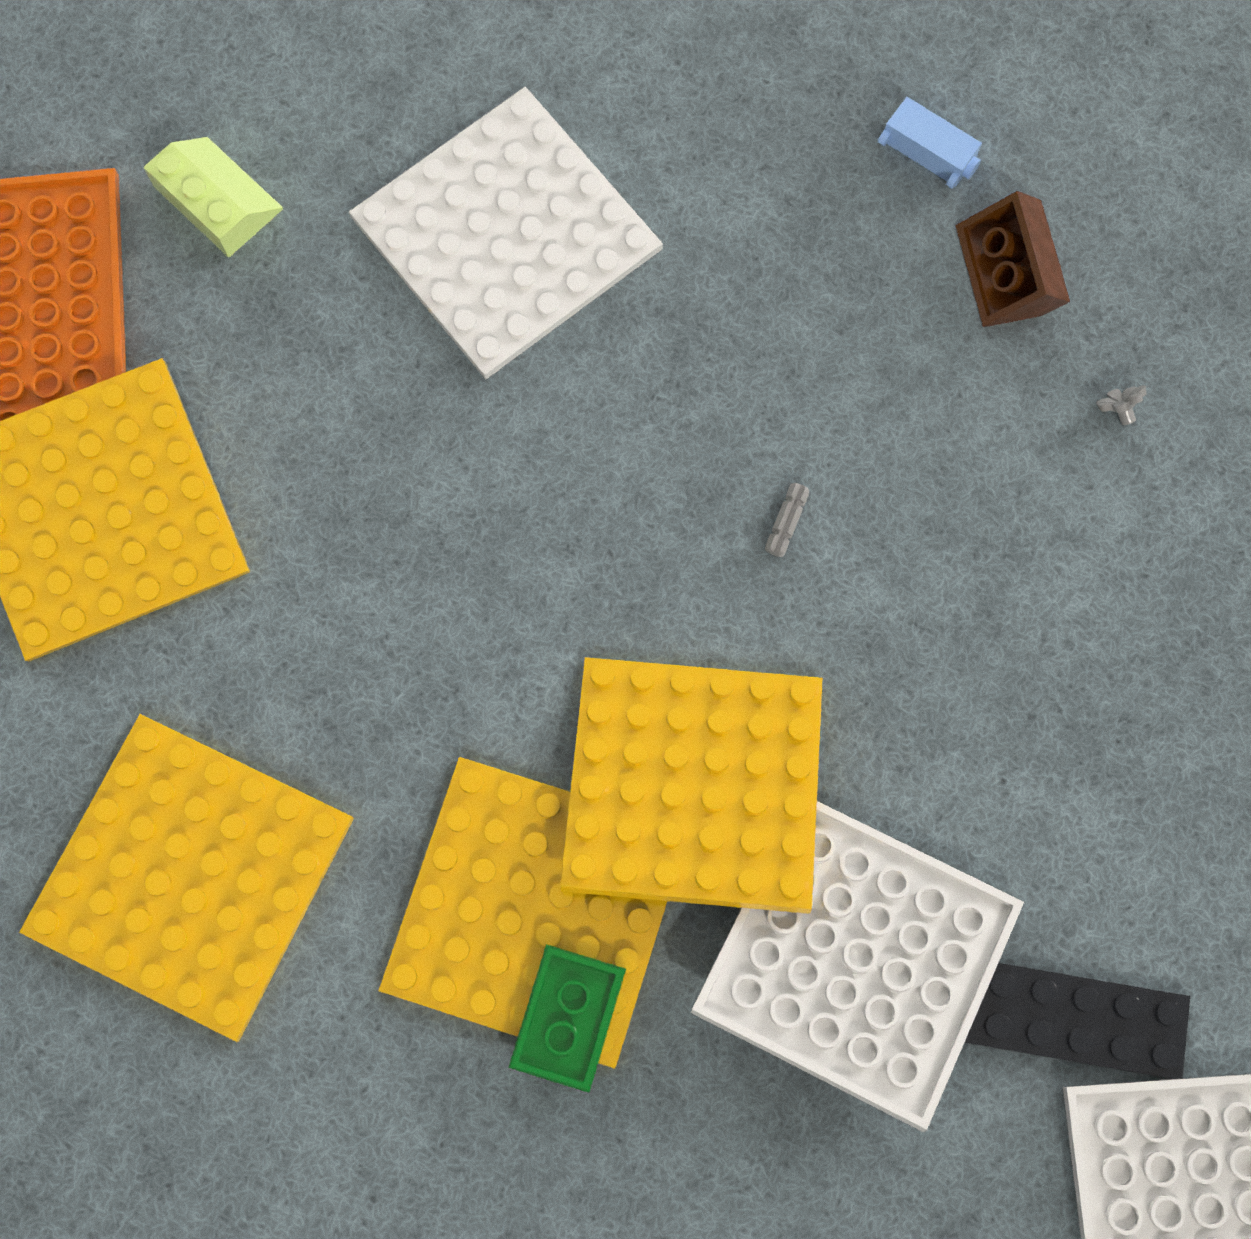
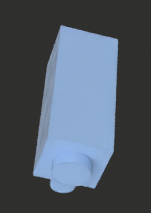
[878,97,982,189]

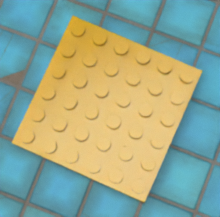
[0,358,250,662]
[560,657,823,914]
[19,714,354,1042]
[378,757,667,1069]

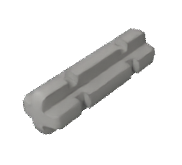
[765,483,809,557]

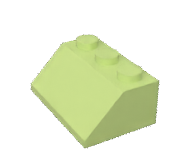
[143,137,283,258]

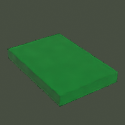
[508,944,626,1093]

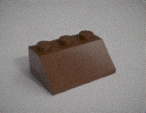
[955,191,1070,327]

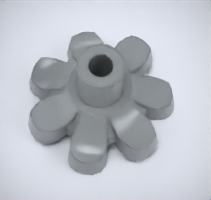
[1096,385,1147,425]

